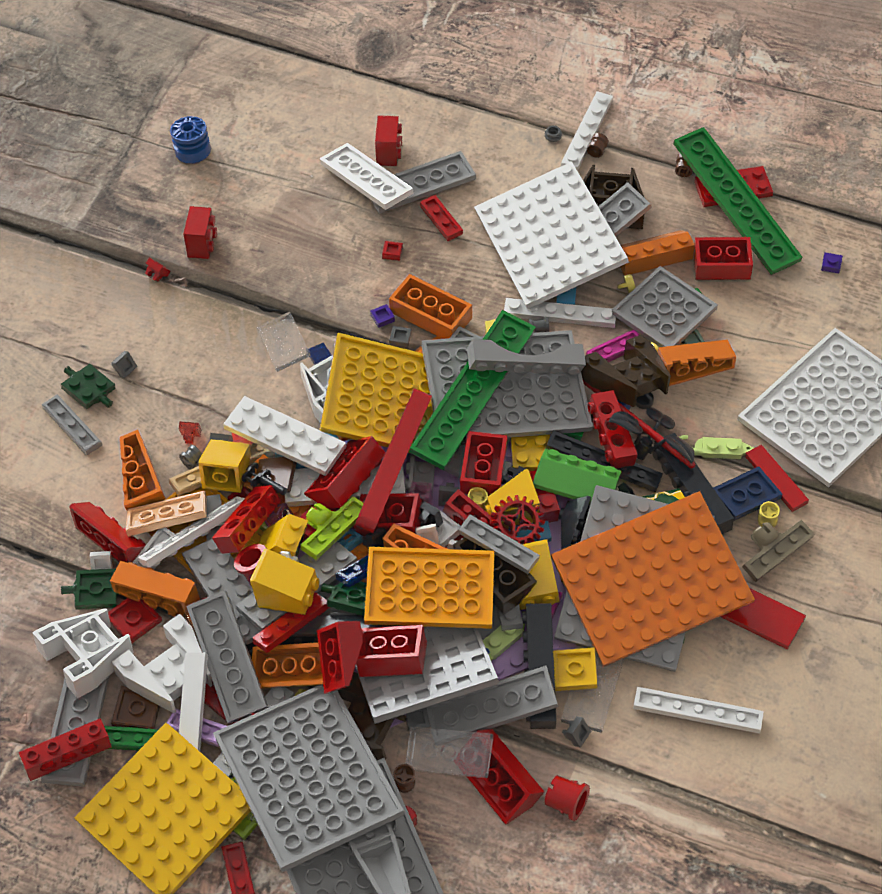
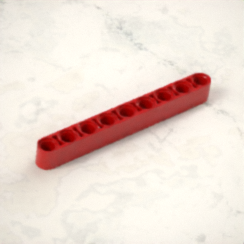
[354,388,432,533]

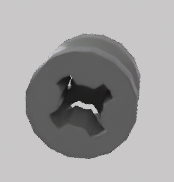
[179,445,202,470]

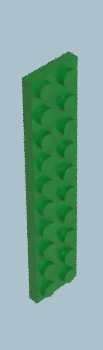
[673,127,803,275]
[409,310,536,470]

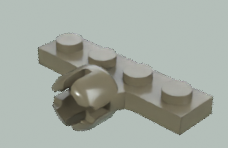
[742,520,815,582]

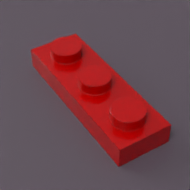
[420,195,463,241]

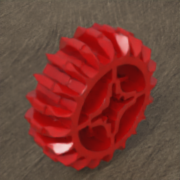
[489,495,545,544]

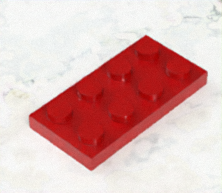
[694,166,773,207]

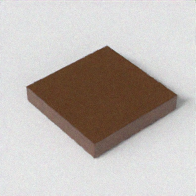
[253,457,297,494]
[111,686,160,729]

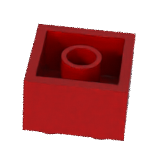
[375,115,403,166]
[183,206,217,259]

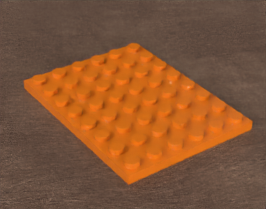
[551,491,755,667]

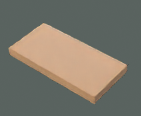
[126,491,207,536]

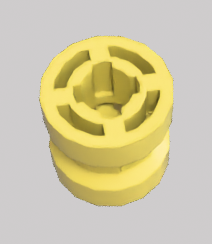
[468,487,488,510]
[757,501,780,527]

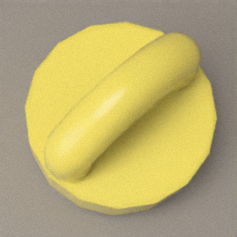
[617,274,636,293]

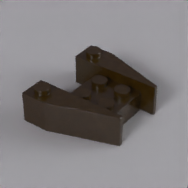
[583,164,644,229]
[581,335,671,407]
[337,672,407,760]

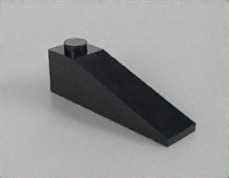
[558,496,591,582]

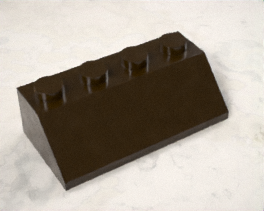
[453,523,537,615]

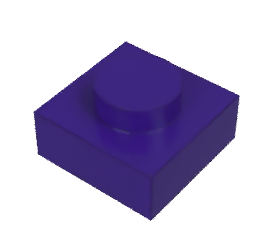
[821,252,843,274]
[370,304,395,328]

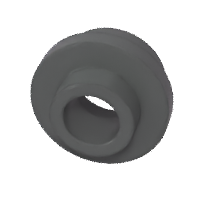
[545,126,562,142]

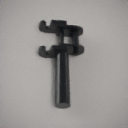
[241,462,287,495]

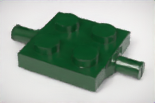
[61,363,116,409]
[61,568,118,610]
[321,577,367,616]

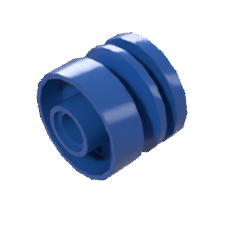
[170,116,211,163]

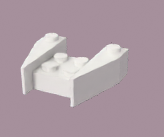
[300,344,335,423]
[33,608,134,699]
[112,614,213,713]

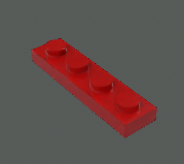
[252,592,330,653]

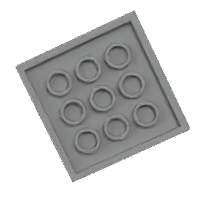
[612,266,718,347]

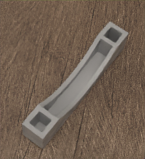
[467,339,586,375]

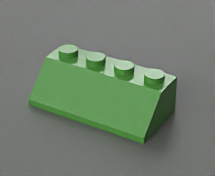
[533,449,621,501]

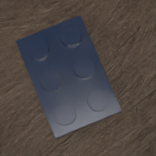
[713,467,783,521]

